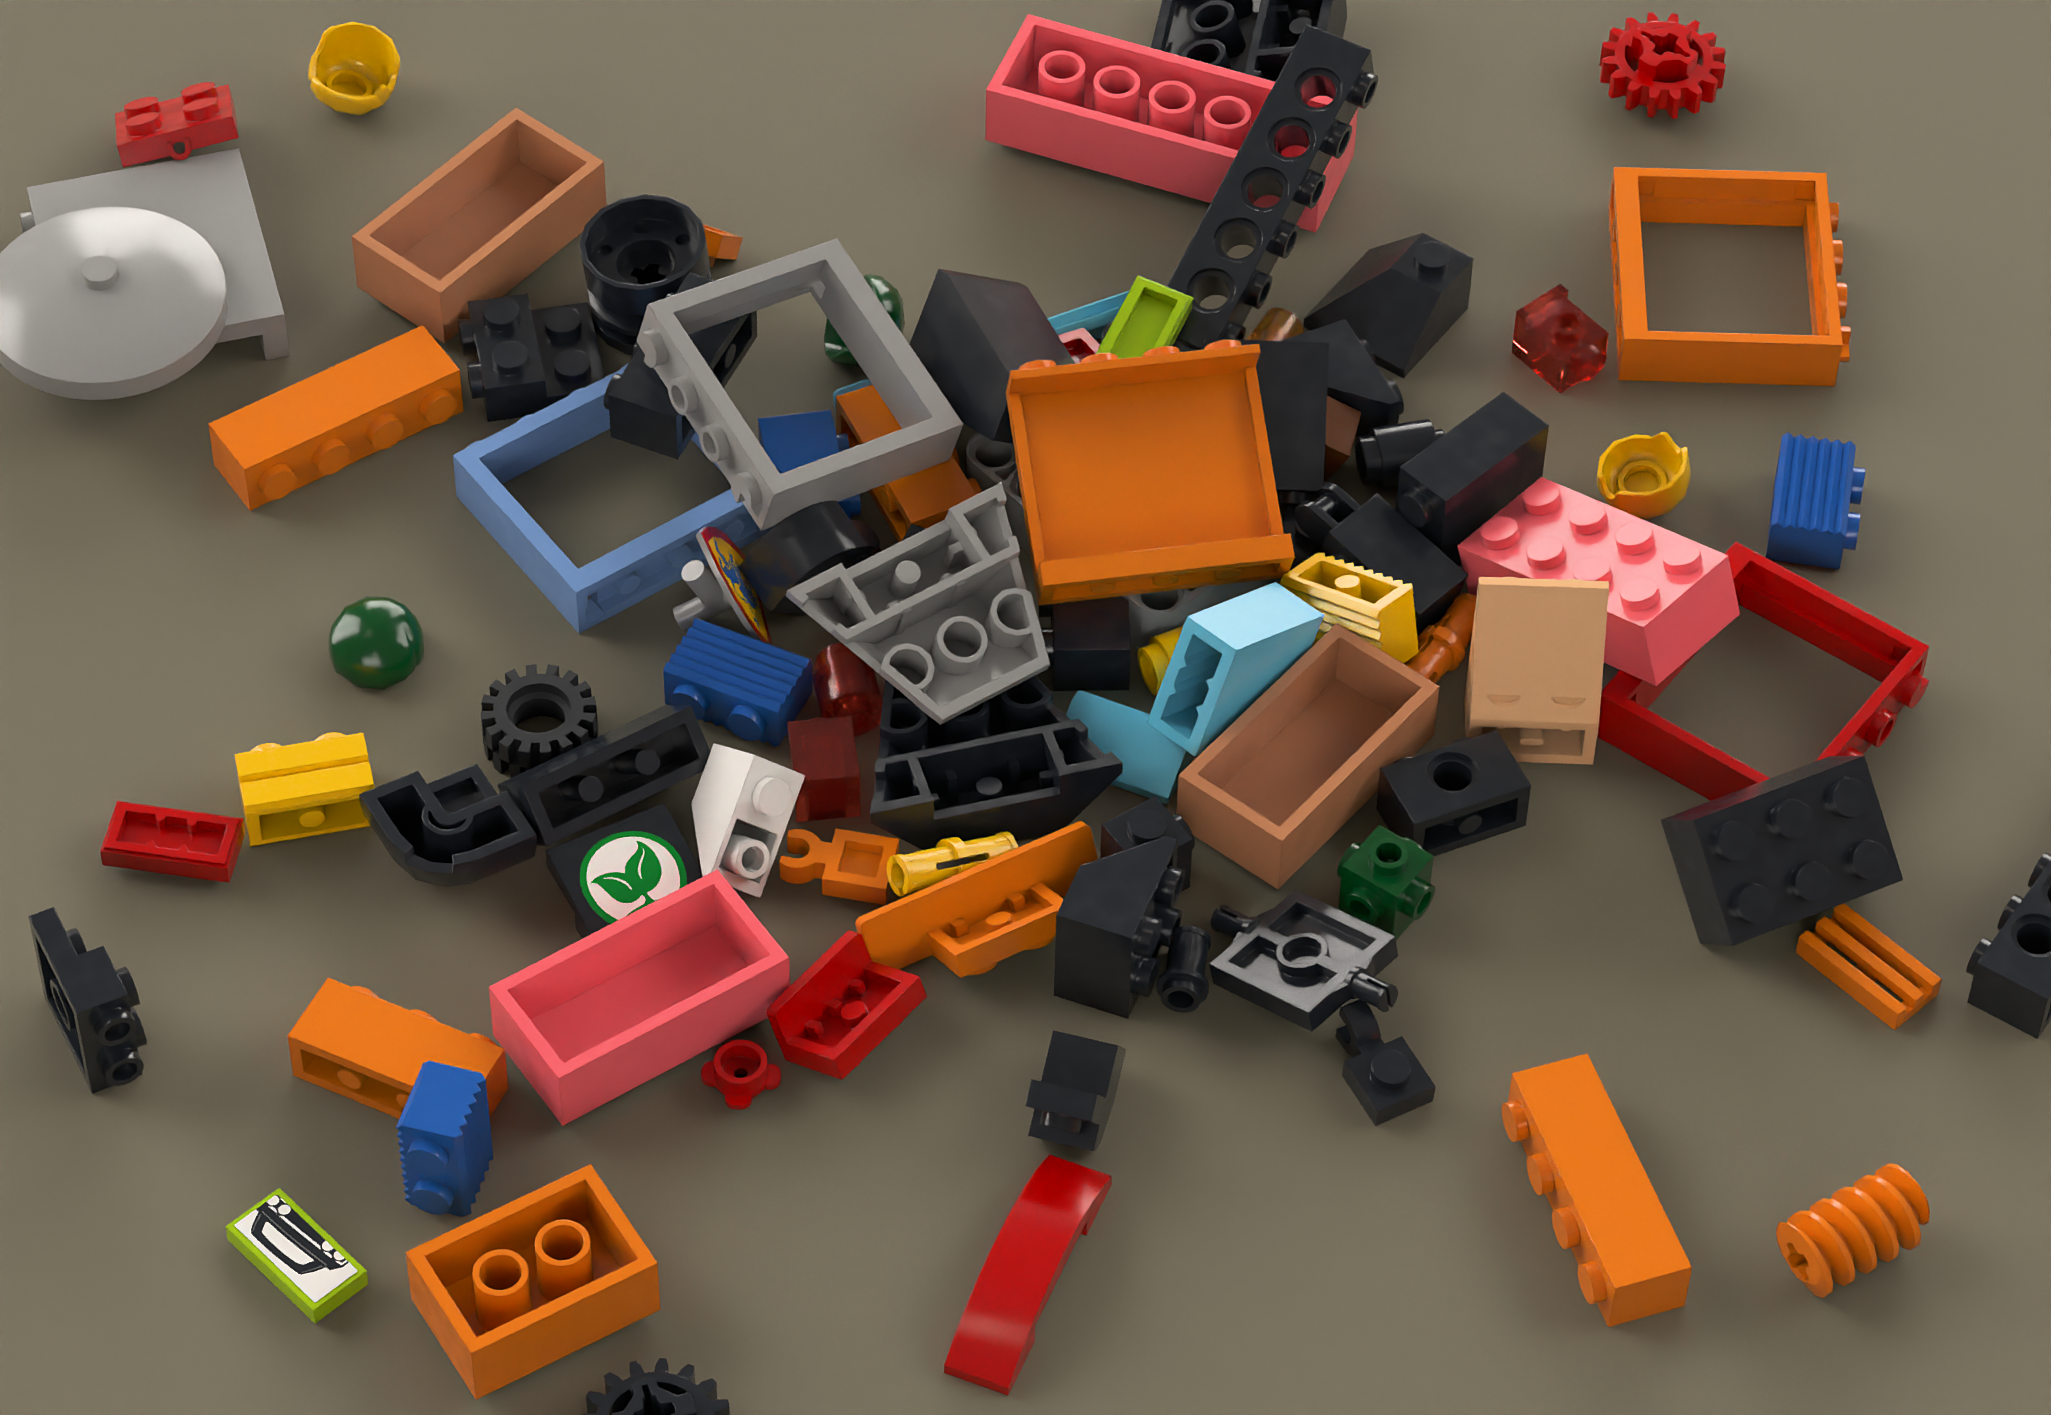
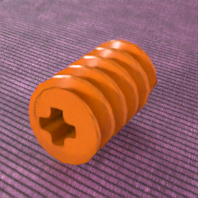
[1776,1163,1930,1298]

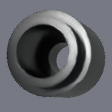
[1355,419,1445,489]

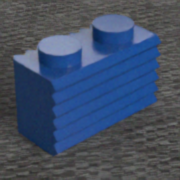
[1765,432,1865,569]
[663,618,813,747]
[396,1061,494,1217]

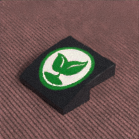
[545,803,704,939]

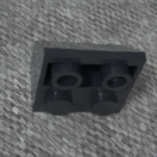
[1054,836,1185,1019]

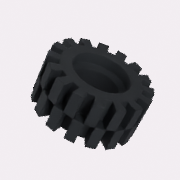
[480,664,599,779]

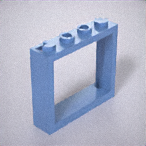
[453,364,776,634]

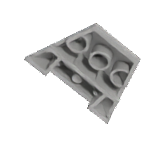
[785,482,1050,725]

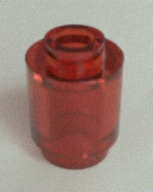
[812,642,883,737]

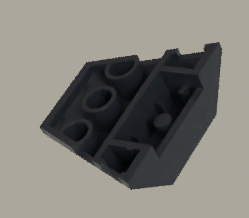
[1151,0,1347,82]
[870,676,1123,850]

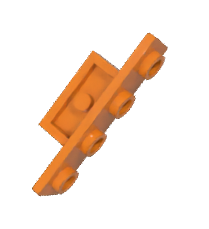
[855,821,1098,978]

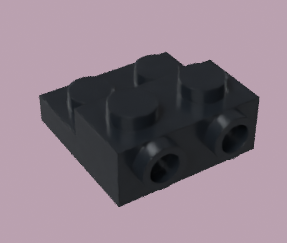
[458,293,605,422]
[28,907,147,1094]

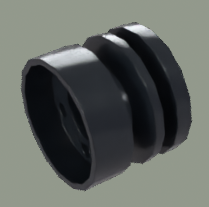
[579,194,712,355]

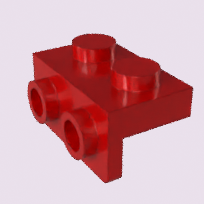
[766,930,927,1080]

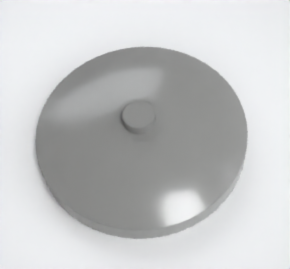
[0,207,228,400]

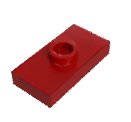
[100,801,246,883]

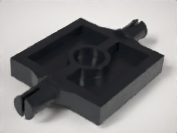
[1209,890,1398,1032]

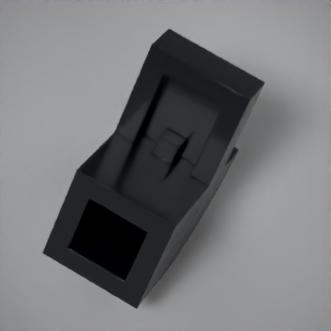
[739,501,882,615]
[1025,1030,1126,1151]

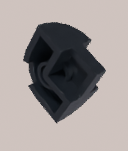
[359,764,537,887]

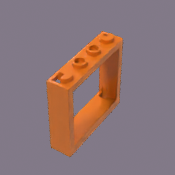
[1608,167,1851,386]

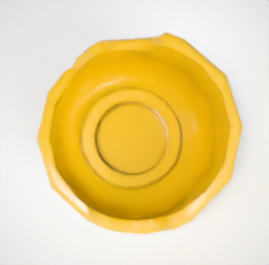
[308,22,400,115]
[1597,432,1691,520]

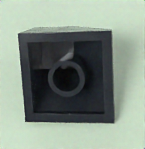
[1303,233,1474,379]

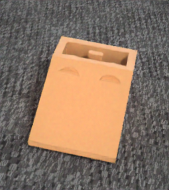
[1464,577,1609,765]

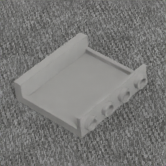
[20,148,290,360]

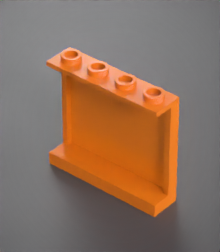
[1006,340,1295,606]

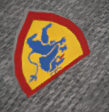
[673,526,772,645]

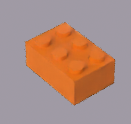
[406,1164,661,1400]

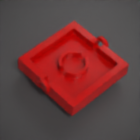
[115,82,239,168]

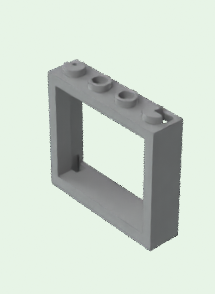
[637,238,963,530]

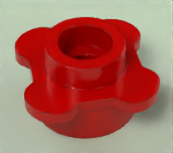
[701,1040,781,1110]

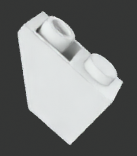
[691,743,805,898]

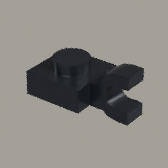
[1335,999,1436,1126]

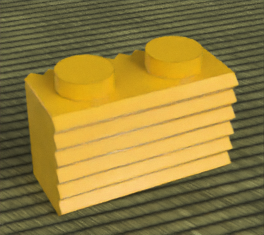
[1279,552,1419,664]

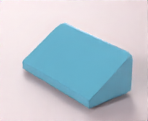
[1066,690,1193,804]

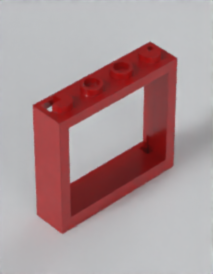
[1597,541,1929,801]

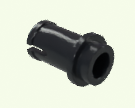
[1156,926,1211,1013]

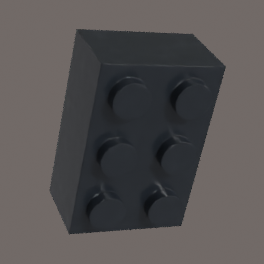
[1661,756,1903,946]

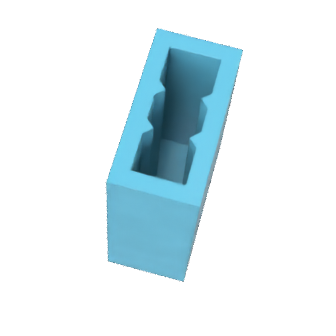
[1147,582,1324,757]

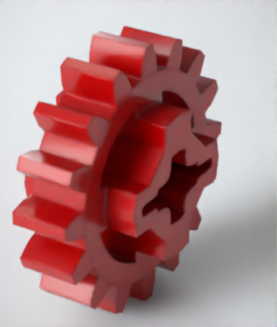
[1599,12,1726,119]

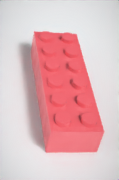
[985,14,1358,233]

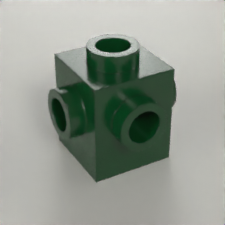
[1337,825,1435,940]

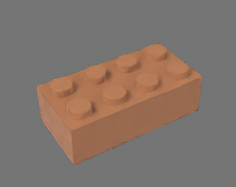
[352,108,607,343]
[1176,623,1440,889]

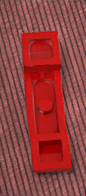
[944,1154,1112,1396]

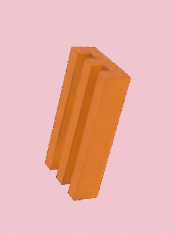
[1796,903,1942,1031]

